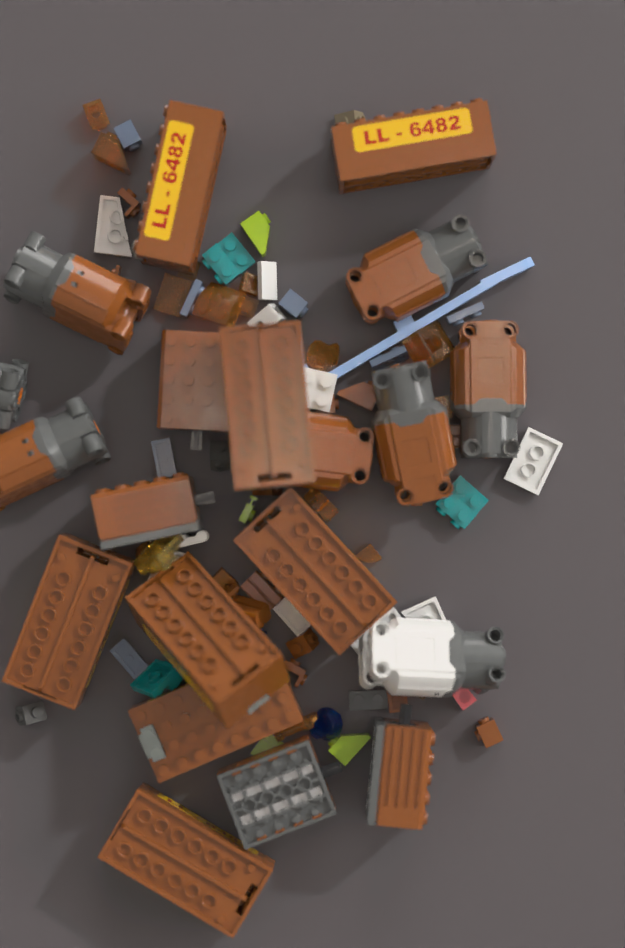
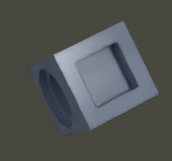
[114,119,142,152]
[278,288,309,319]

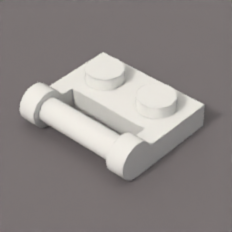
[173,530,210,549]

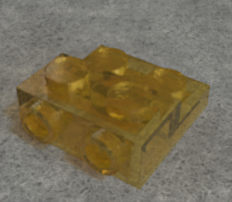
[133,534,184,575]

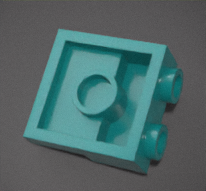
[202,232,256,286]
[435,475,489,530]
[130,659,184,699]

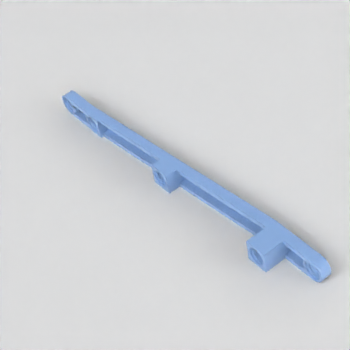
[304,257,535,379]

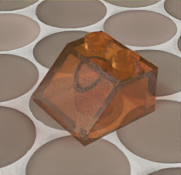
[91,131,131,176]
[192,282,246,327]
[401,320,454,369]

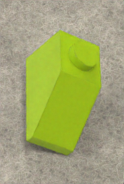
[240,211,271,258]
[328,733,371,766]

